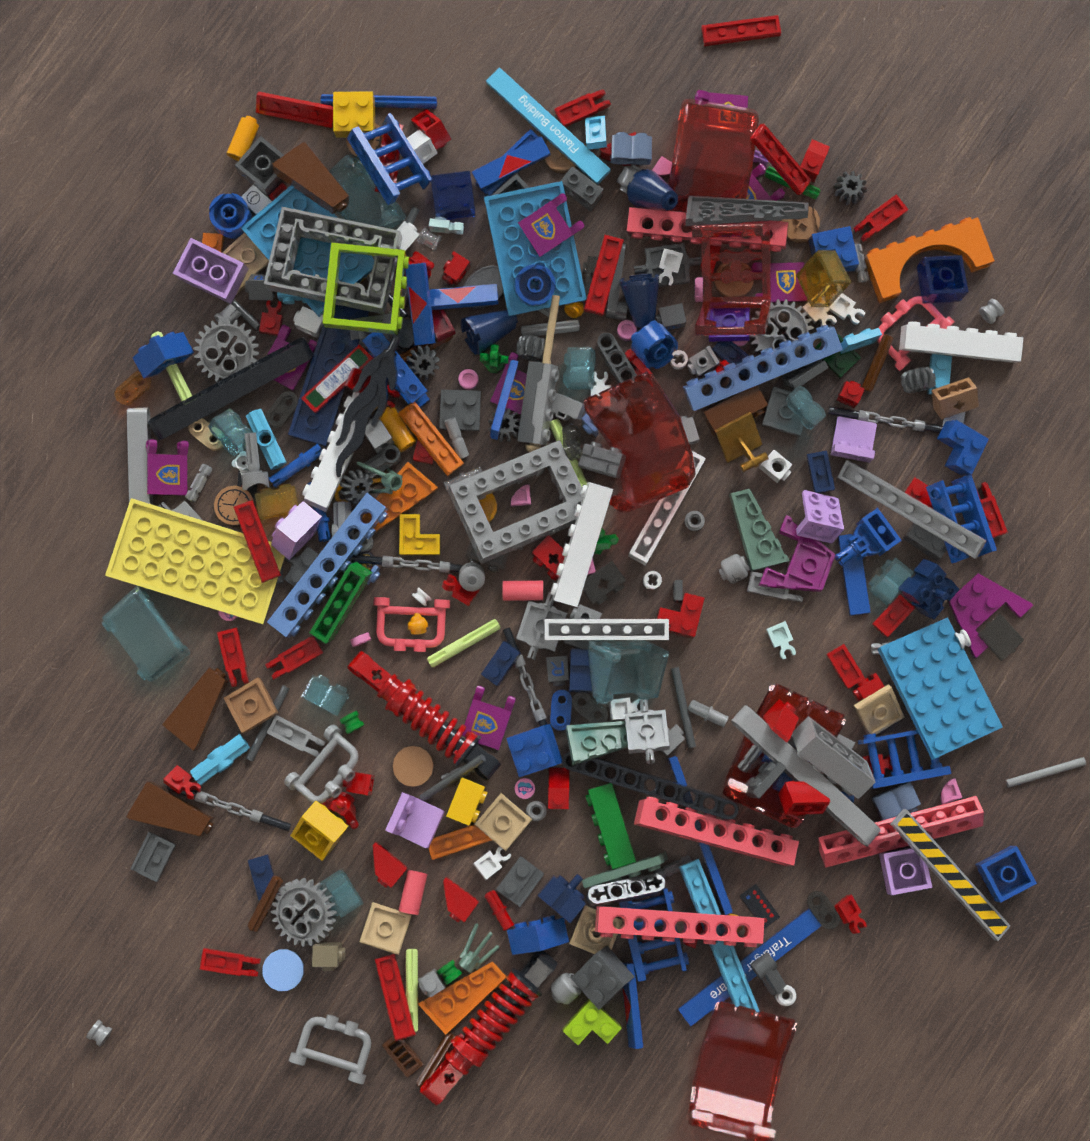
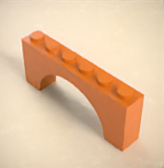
[865,217,995,303]

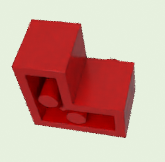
[657,593,705,639]

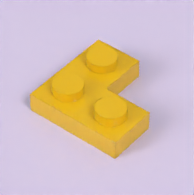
[399,514,440,555]

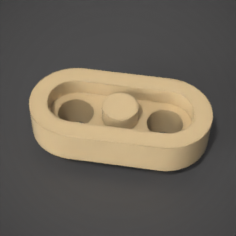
[188,418,225,451]

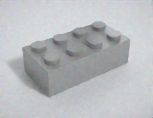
[792,716,876,799]

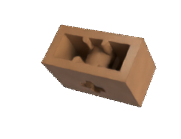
[931,377,979,420]

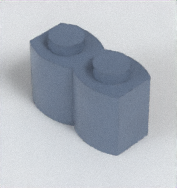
[611,132,652,165]
[871,782,921,821]

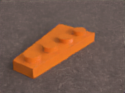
[362,462,439,533]
[418,961,507,1035]

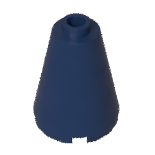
[627,169,678,210]
[619,273,659,330]
[460,310,518,355]

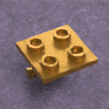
[715,412,769,472]

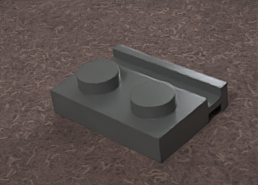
[781,359,828,389]
[130,832,177,882]
[496,856,544,907]

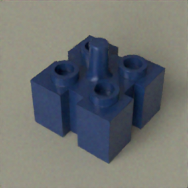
[898,559,960,620]
[569,649,611,693]
[538,874,586,923]

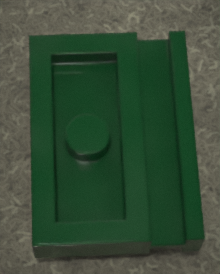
[814,332,861,378]

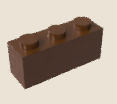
[702,385,768,436]

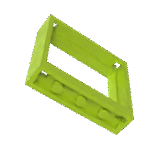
[322,243,409,335]

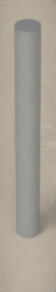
[1006,757,1086,788]

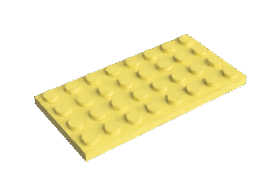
[105,498,285,624]

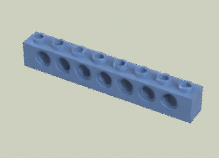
[683,325,843,411]
[267,493,388,638]

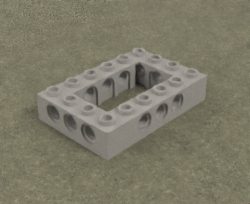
[264,207,402,314]
[448,440,583,564]

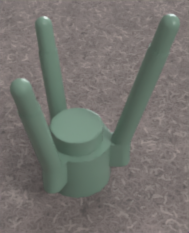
[357,461,403,494]
[459,923,499,973]

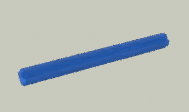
[320,94,437,109]

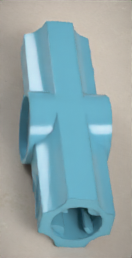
[246,409,287,470]
[190,734,251,785]

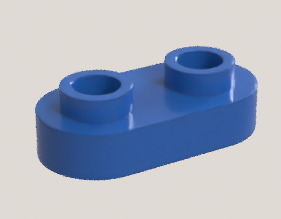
[550,690,572,731]

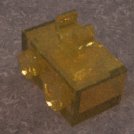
[255,484,300,520]

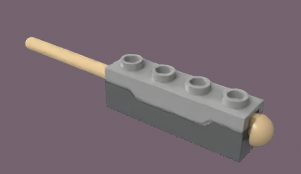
[517,295,560,452]

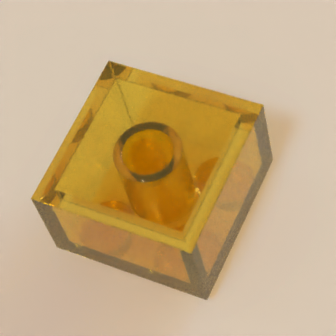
[796,250,852,307]

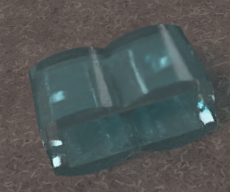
[563,347,596,390]
[786,386,826,430]
[208,409,253,456]
[868,558,914,605]
[301,674,349,716]
[320,869,364,918]

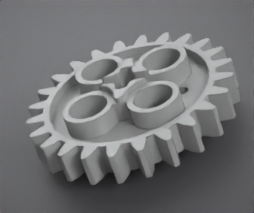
[749,299,814,364]
[193,318,259,382]
[271,878,337,947]

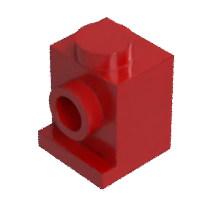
[442,251,471,286]
[837,381,865,408]
[852,673,885,702]

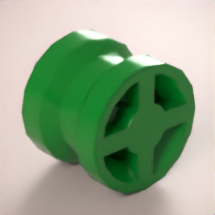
[339,711,365,735]
[436,960,462,985]

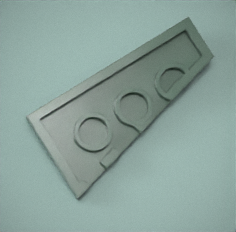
[729,489,790,572]
[566,721,628,765]
[582,851,668,888]

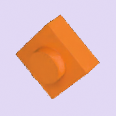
[202,233,224,253]

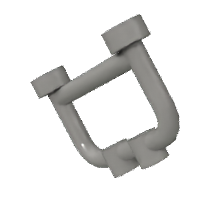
[284,724,359,804]
[289,1014,371,1084]

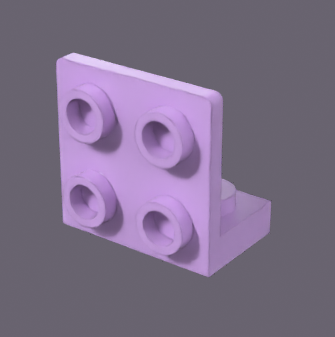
[830,416,877,463]
[796,490,844,543]
[385,792,445,848]

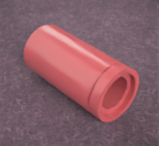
[503,580,543,601]
[398,870,427,915]

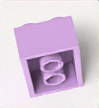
[173,238,249,304]

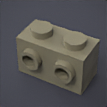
[312,942,346,971]

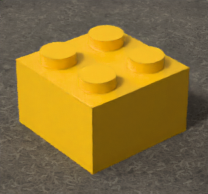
[333,91,375,138]
[446,778,488,826]
[290,801,348,861]

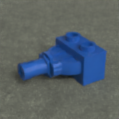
[835,508,902,566]

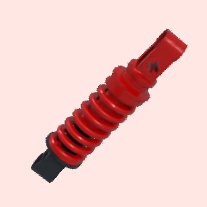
[347,651,501,781]
[420,950,557,1105]

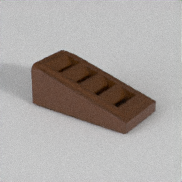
[382,1035,424,1077]

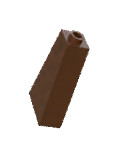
[272,142,349,214]
[162,667,228,751]
[126,781,214,836]

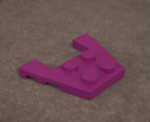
[758,515,836,592]
[948,573,1034,658]

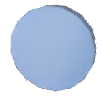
[263,949,304,991]

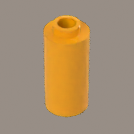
[226,116,259,161]
[380,407,416,452]

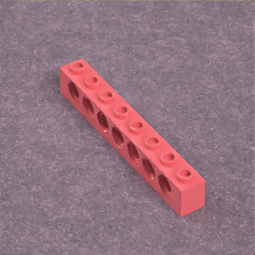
[627,207,789,252]
[818,796,984,868]
[634,797,799,866]
[595,906,764,947]

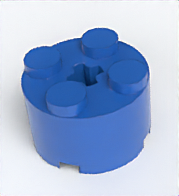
[209,193,252,239]
[514,264,555,306]
[631,320,678,369]

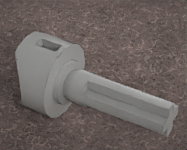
[241,432,269,490]

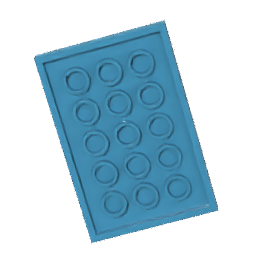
[484,181,587,316]
[241,186,374,317]
[877,617,1003,760]

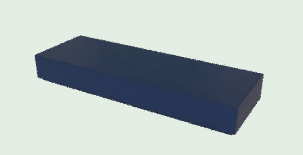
[712,341,765,386]

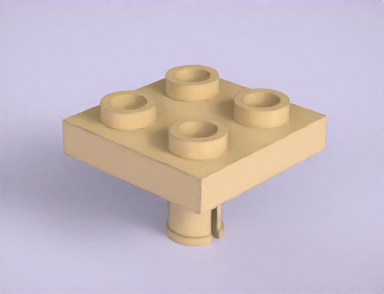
[569,905,623,954]

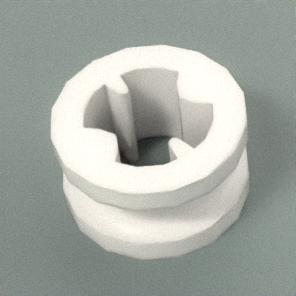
[670,350,688,370]
[643,571,662,590]
[412,587,432,607]
[954,629,971,649]

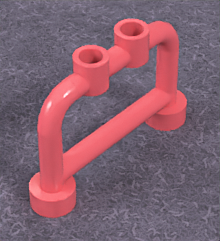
[877,296,955,371]
[373,597,450,652]

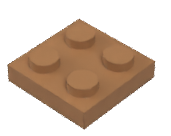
[224,677,278,734]

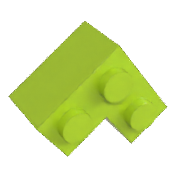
[562,999,622,1045]

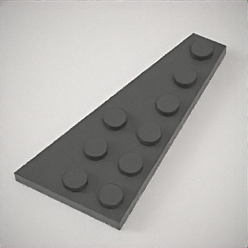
[685,196,809,226]

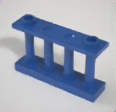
[347,113,432,205]
[362,332,430,408]
[926,475,997,563]
[858,730,951,789]
[619,887,689,982]

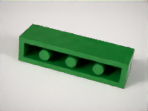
[309,562,373,644]
[585,783,636,869]

